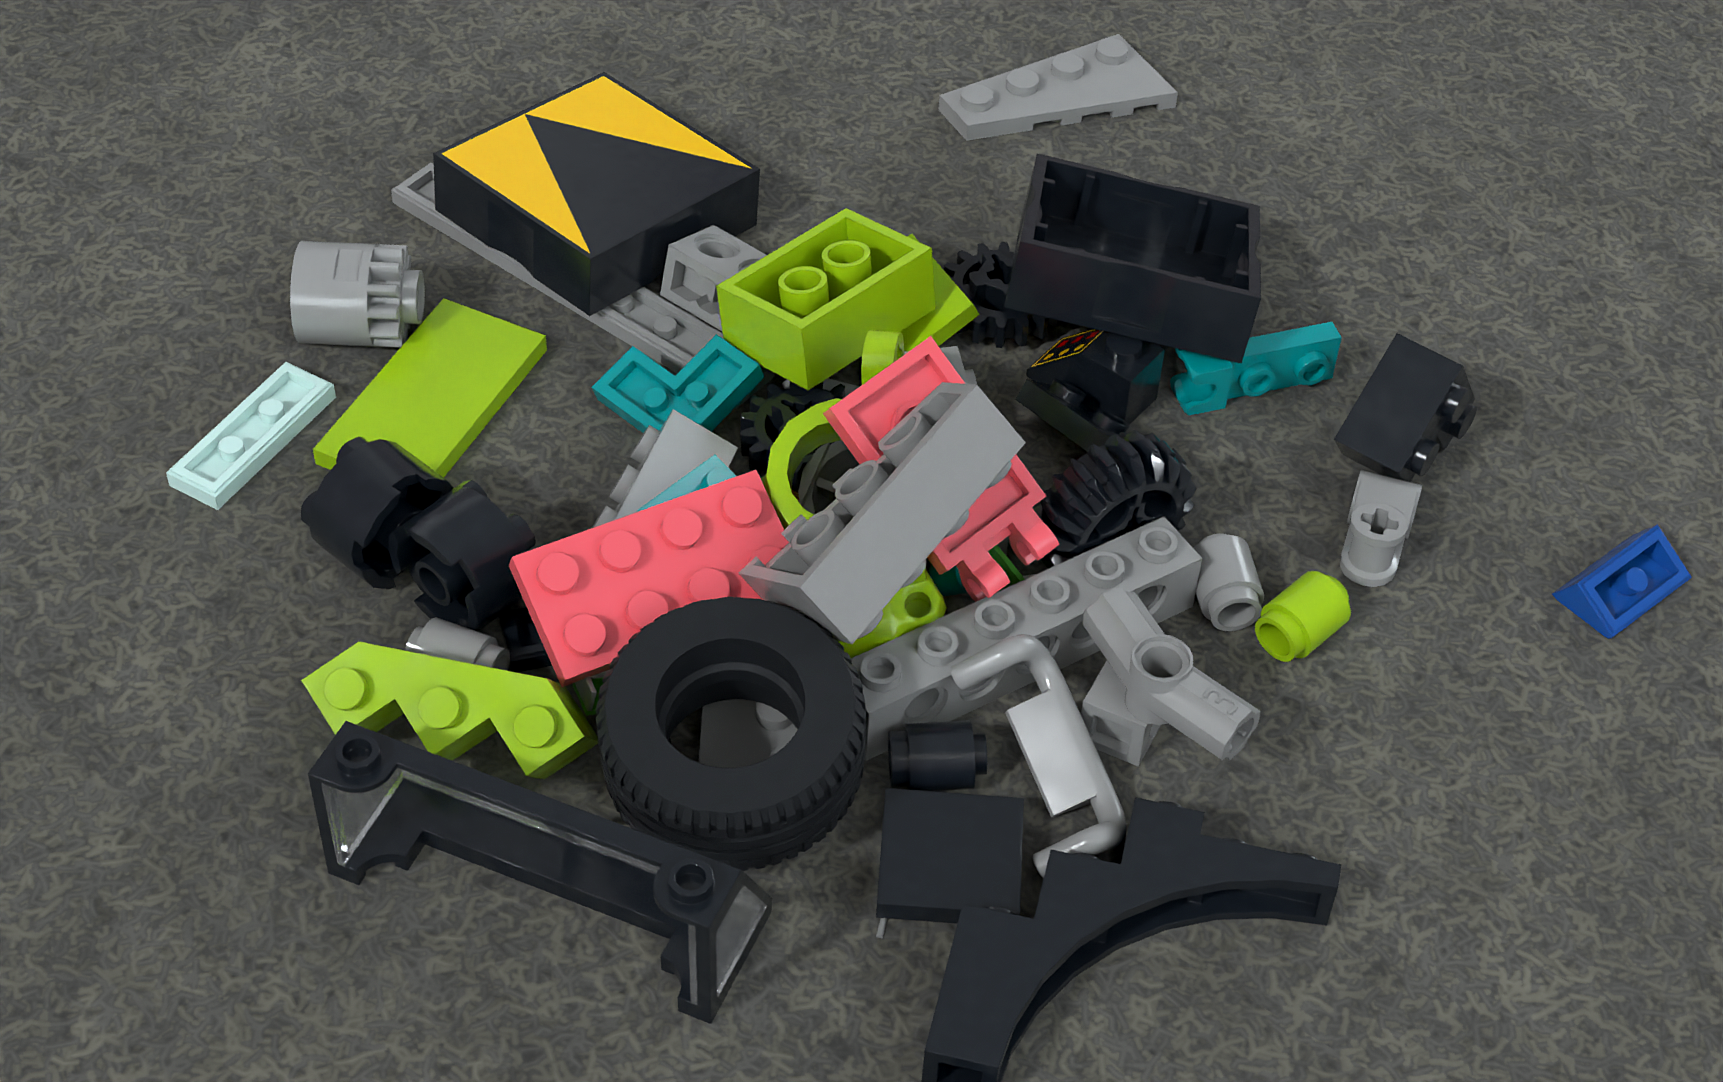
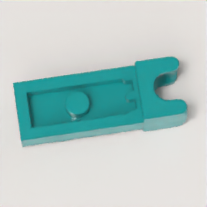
[1170,322,1342,416]

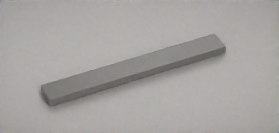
[391,163,775,409]

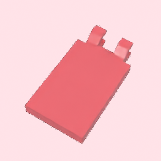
[823,336,1060,602]

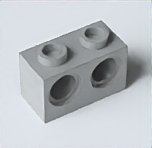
[660,225,767,331]

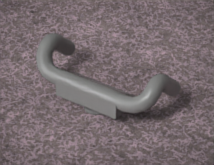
[950,634,1127,878]

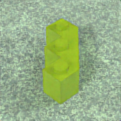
[301,642,598,780]

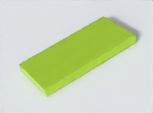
[313,298,547,478]

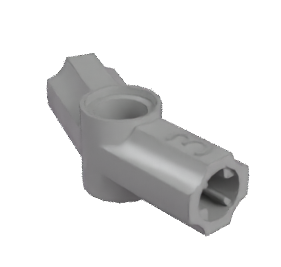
[1083,586,1261,760]

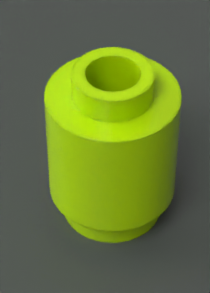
[1255,571,1351,662]

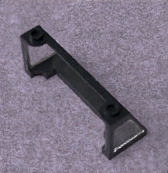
[308,721,772,1024]

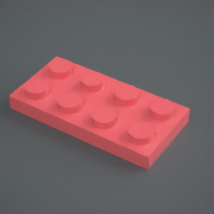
[509,470,789,687]

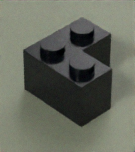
[1334,333,1477,482]

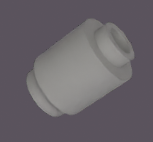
[1193,533,1264,631]
[405,617,510,671]

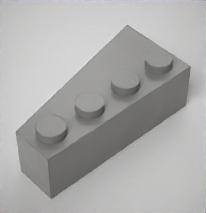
[738,382,1026,644]

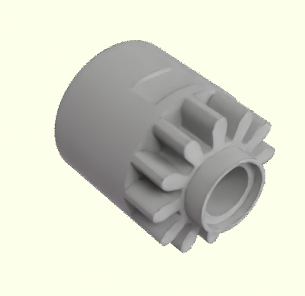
[290,241,425,347]

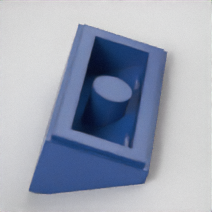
[1552,524,1692,639]

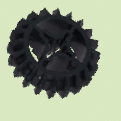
[1034,430,1197,569]

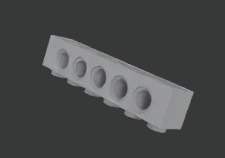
[851,517,1202,761]

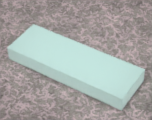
[166,362,336,510]

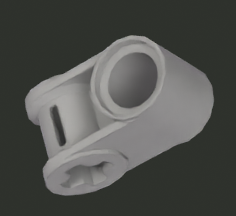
[1340,470,1422,587]

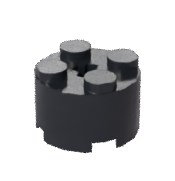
[301,436,454,589]
[388,480,536,632]

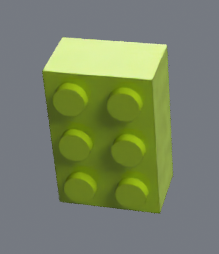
[716,208,936,390]

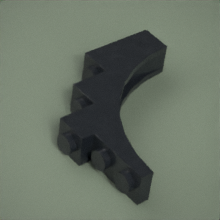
[921,797,1342,1082]

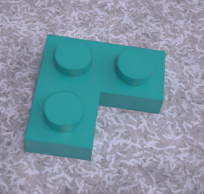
[591,334,764,433]

